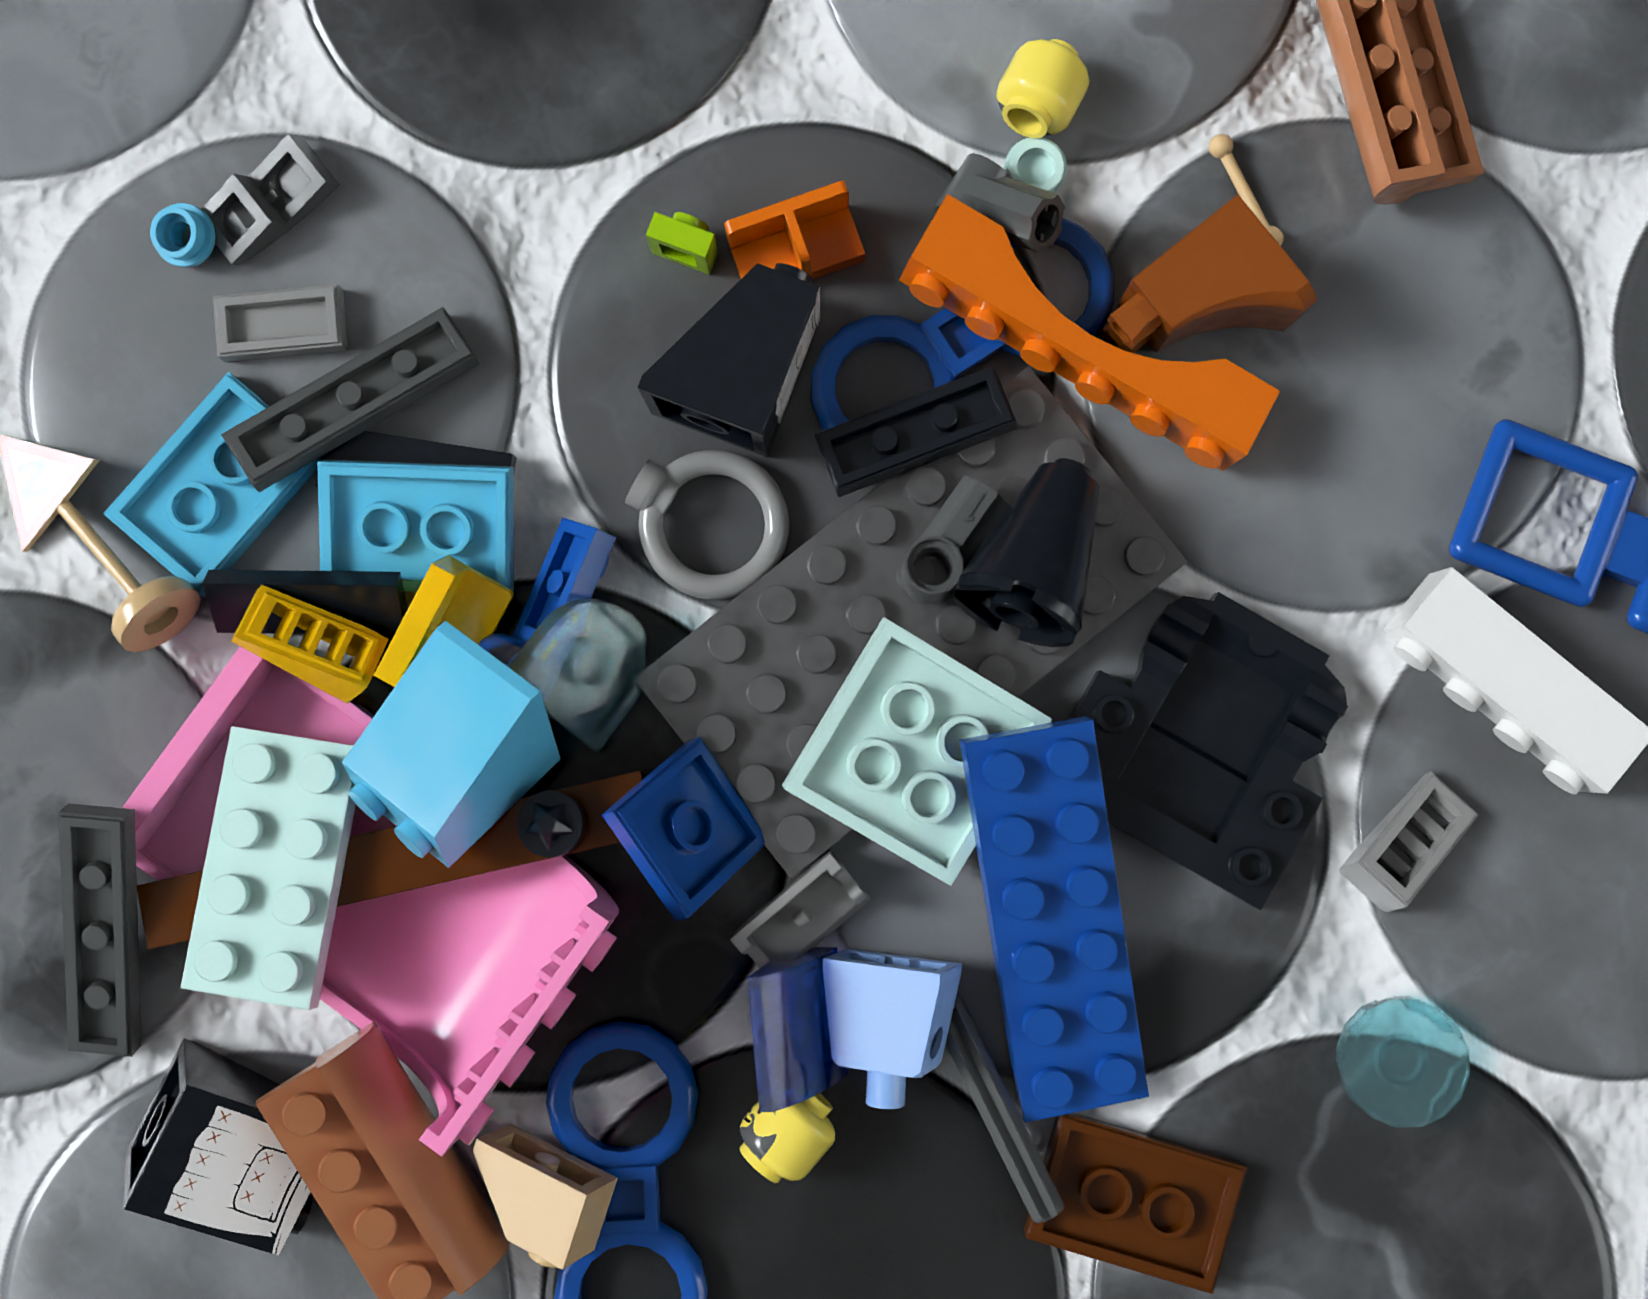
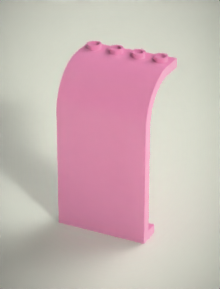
[122,647,619,1157]

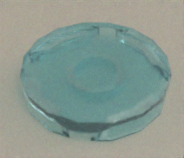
[1336,996,1470,1128]

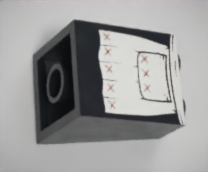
[637,263,820,457]
[123,1038,312,1256]

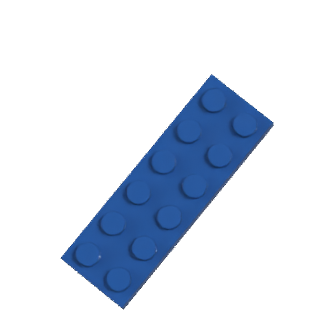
[959,716,1149,1123]

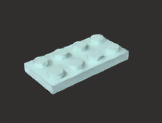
[180,726,356,1010]

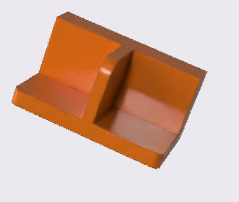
[724,180,865,280]

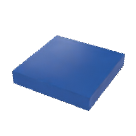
[602,737,765,921]

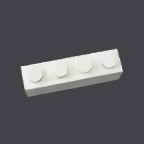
[1383,567,1648,794]

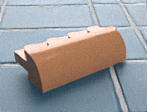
[1316,0,1484,205]
[256,1021,510,1299]

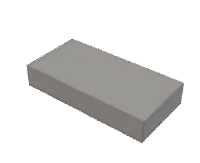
[213,284,348,362]

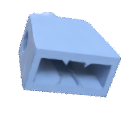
[822,948,962,1109]

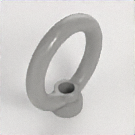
[625,450,790,600]

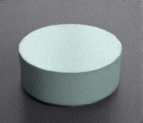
[1003,137,1067,194]

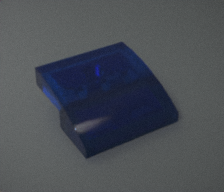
[747,947,848,1112]

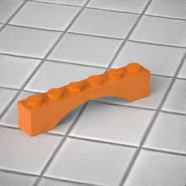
[899,194,1280,471]

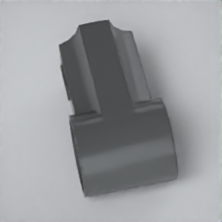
[934,153,1066,252]
[901,475,1010,604]

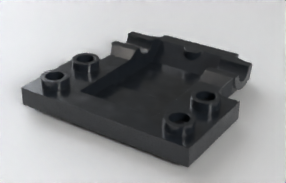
[1069,592,1349,910]

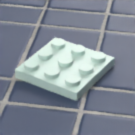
[782,617,1052,886]

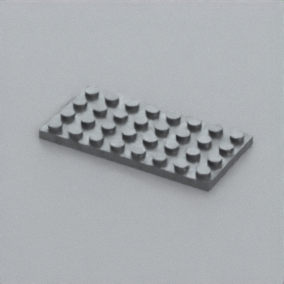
[633,366,1188,878]

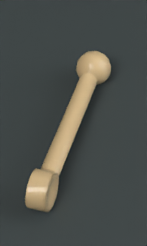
[1209,134,1284,246]

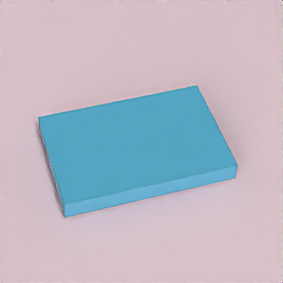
[103,372,321,597]
[317,460,514,592]

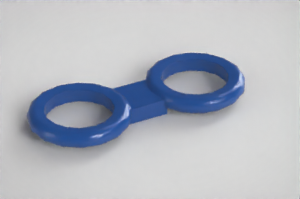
[811,218,1114,431]
[546,1021,708,1299]

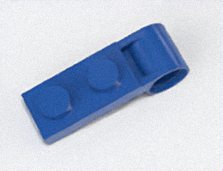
[478,517,616,697]

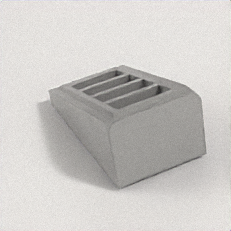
[1339,771,1479,912]

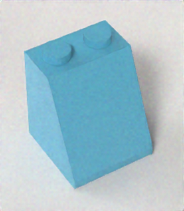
[342,620,561,868]

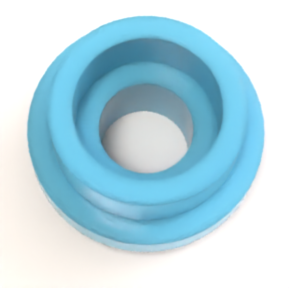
[150,203,216,268]

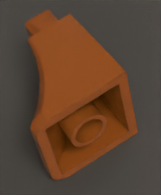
[1100,194,1317,353]

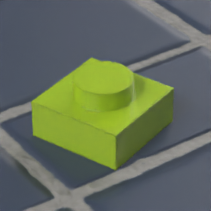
[646,212,719,275]

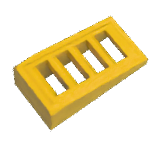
[231,585,388,704]

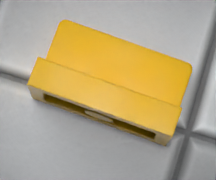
[373,555,514,687]

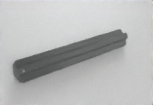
[946,990,1064,1223]

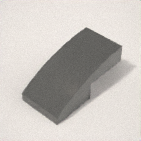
[201,133,340,265]

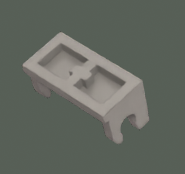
[730,850,871,982]

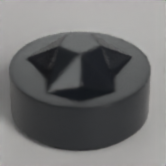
[517,790,587,857]

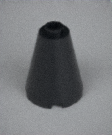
[953,458,1099,647]

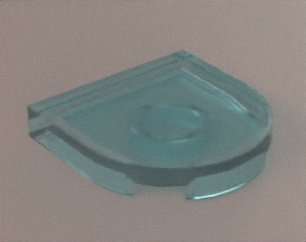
[508,598,647,752]

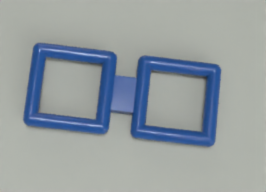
[1449,419,1648,634]

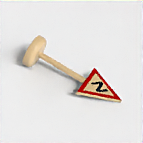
[0,434,201,653]

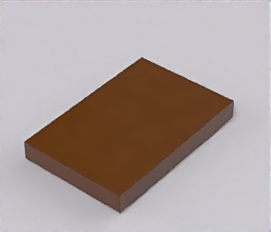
[1024,1113,1248,1294]

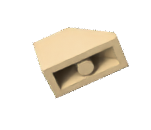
[473,1124,618,1270]

